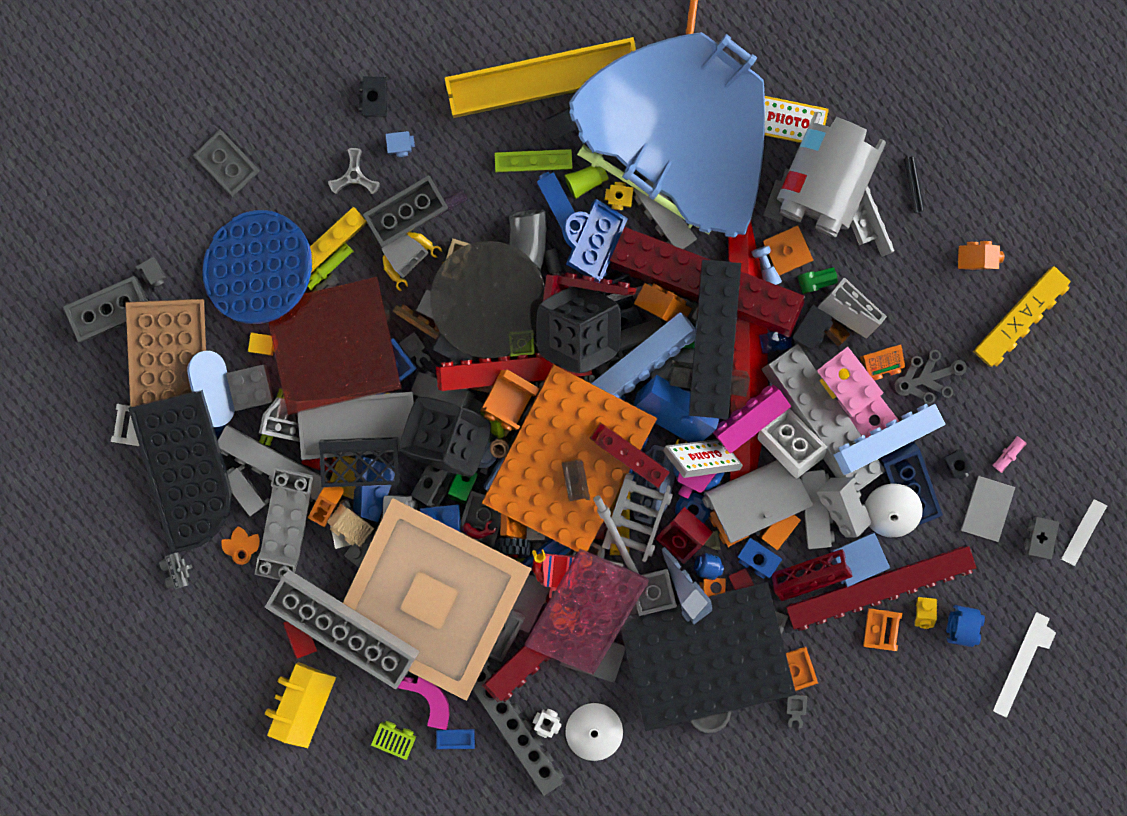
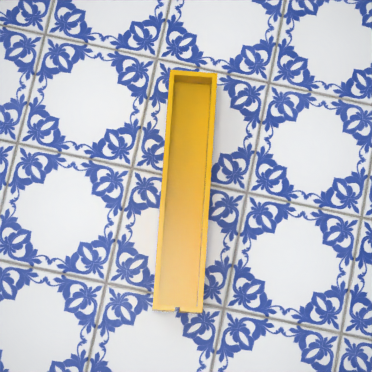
[445,37,636,118]

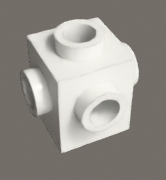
[533,709,562,738]

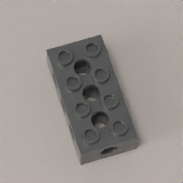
[63,276,148,343]

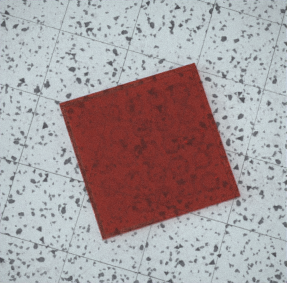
[269,277,402,415]

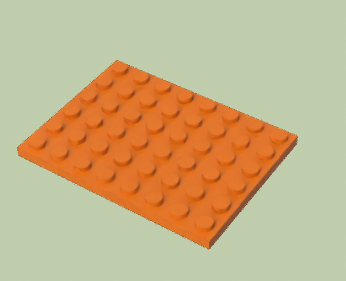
[482,364,657,555]

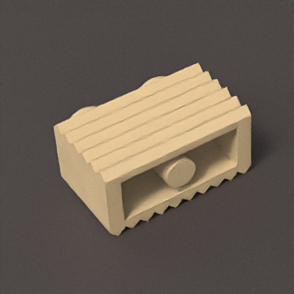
[327,504,374,547]

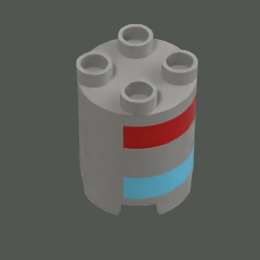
[777,112,886,238]

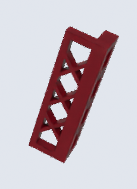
[772,549,853,601]

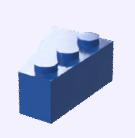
[353,455,395,522]

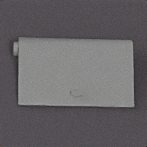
[702,460,813,543]

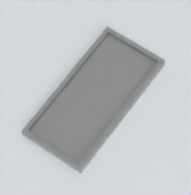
[297,392,414,460]

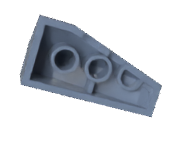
[662,547,712,624]

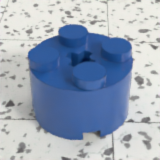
[946,605,985,647]

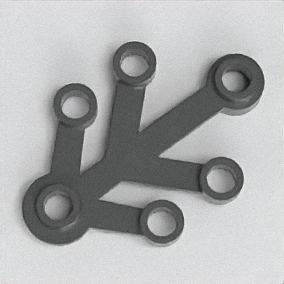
[894,350,967,404]

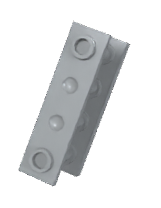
[602,473,673,562]

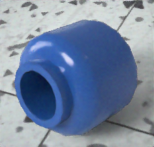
[694,553,724,580]

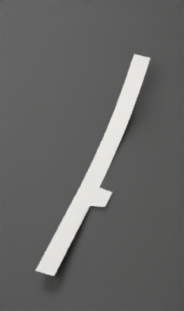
[993,500,1107,718]

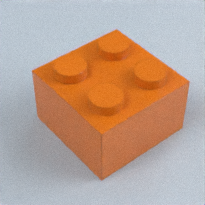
[634,283,692,322]

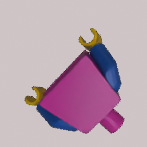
[673,439,724,499]

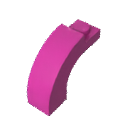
[398,676,450,730]

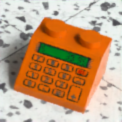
[860,345,905,381]

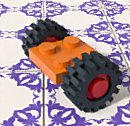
[495,513,530,559]

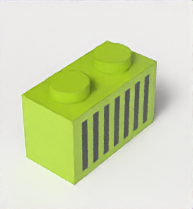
[371,721,416,760]

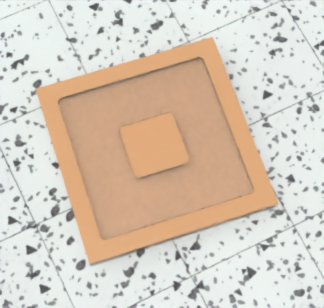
[343,498,531,701]

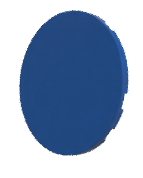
[203,210,312,324]

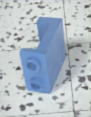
[831,532,890,587]

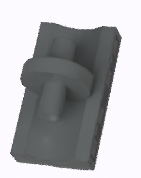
[159,552,193,589]

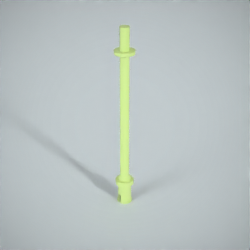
[577,145,710,235]

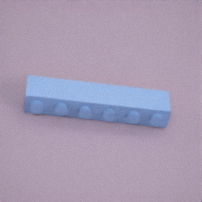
[591,312,696,398]
[833,404,946,475]

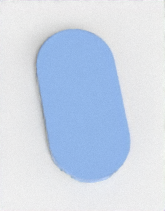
[187,351,235,427]

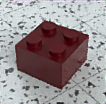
[655,507,713,564]

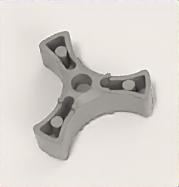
[328,148,380,195]

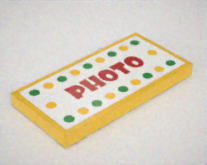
[765,96,828,143]

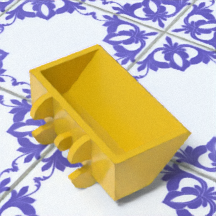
[265,662,336,748]

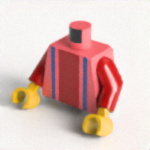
[532,549,592,599]

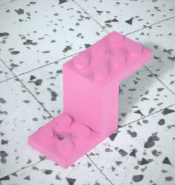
[816,347,899,438]

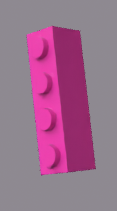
[713,385,791,454]

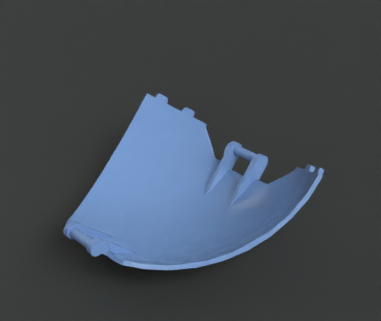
[569,32,765,237]

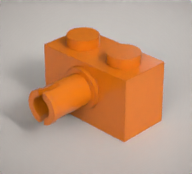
[958,241,1004,270]

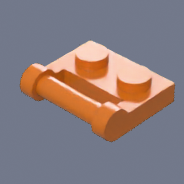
[863,608,902,651]

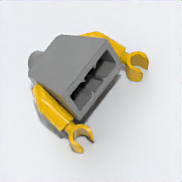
[382,232,442,291]

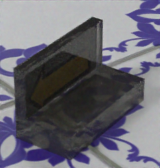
[561,459,590,502]

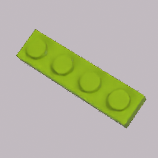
[495,149,572,173]

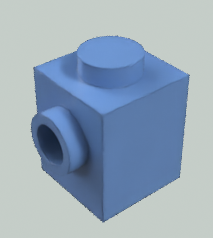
[386,131,415,157]

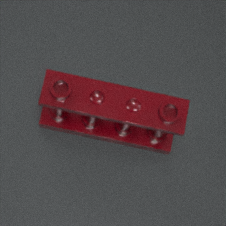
[589,422,670,488]

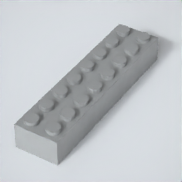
[761,344,886,491]
[265,570,420,689]

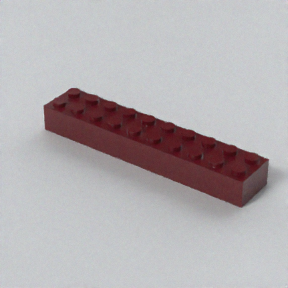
[610,227,804,337]

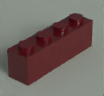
[482,632,556,702]

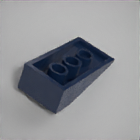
[879,442,943,526]

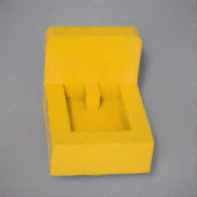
[915,597,937,629]

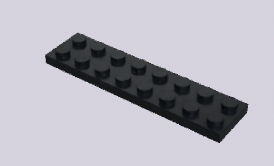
[688,259,741,419]

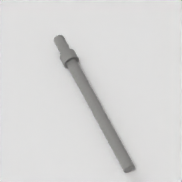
[593,495,639,577]

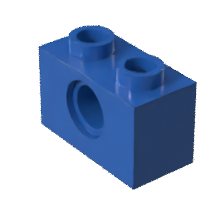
[737,537,782,579]

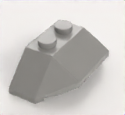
[259,397,300,442]

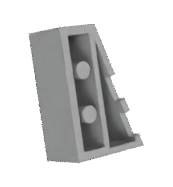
[818,277,887,338]
[816,477,872,537]

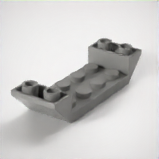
[254,467,313,580]

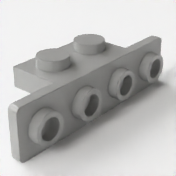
[851,186,894,257]

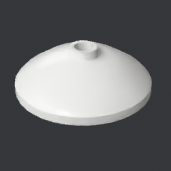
[865,484,922,537]
[566,703,623,761]

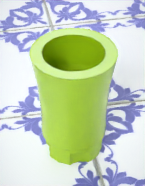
[564,166,609,199]

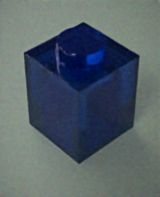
[759,332,792,354]

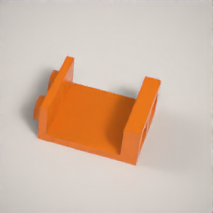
[480,369,540,431]

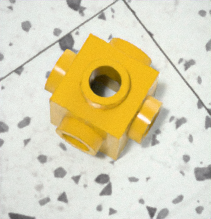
[605,182,634,210]

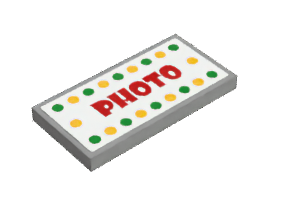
[663,439,743,478]

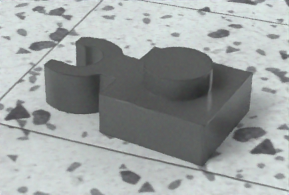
[399,332,431,367]
[786,694,807,728]

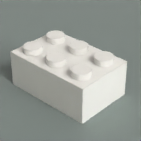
[758,408,827,479]

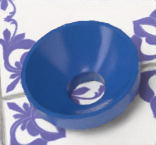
[675,492,710,523]

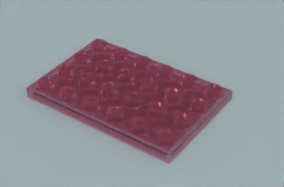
[525,549,649,675]

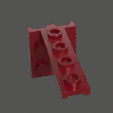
[543,273,636,301]

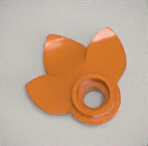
[222,526,260,565]

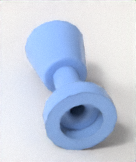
[751,245,782,285]

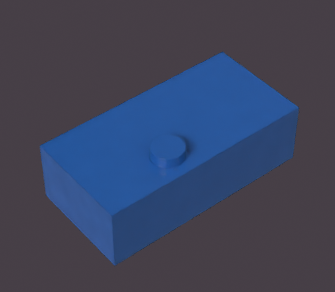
[633,375,719,443]

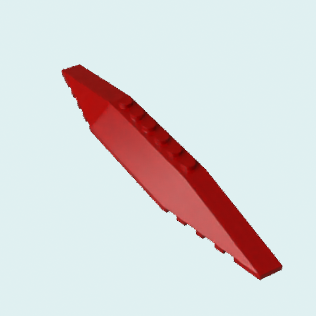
[728,220,768,481]

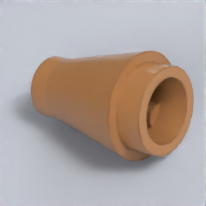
[490,437,509,458]

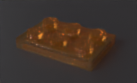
[393,305,441,339]

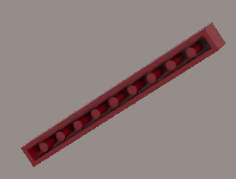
[785,545,977,631]

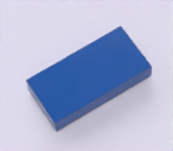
[436,729,475,749]

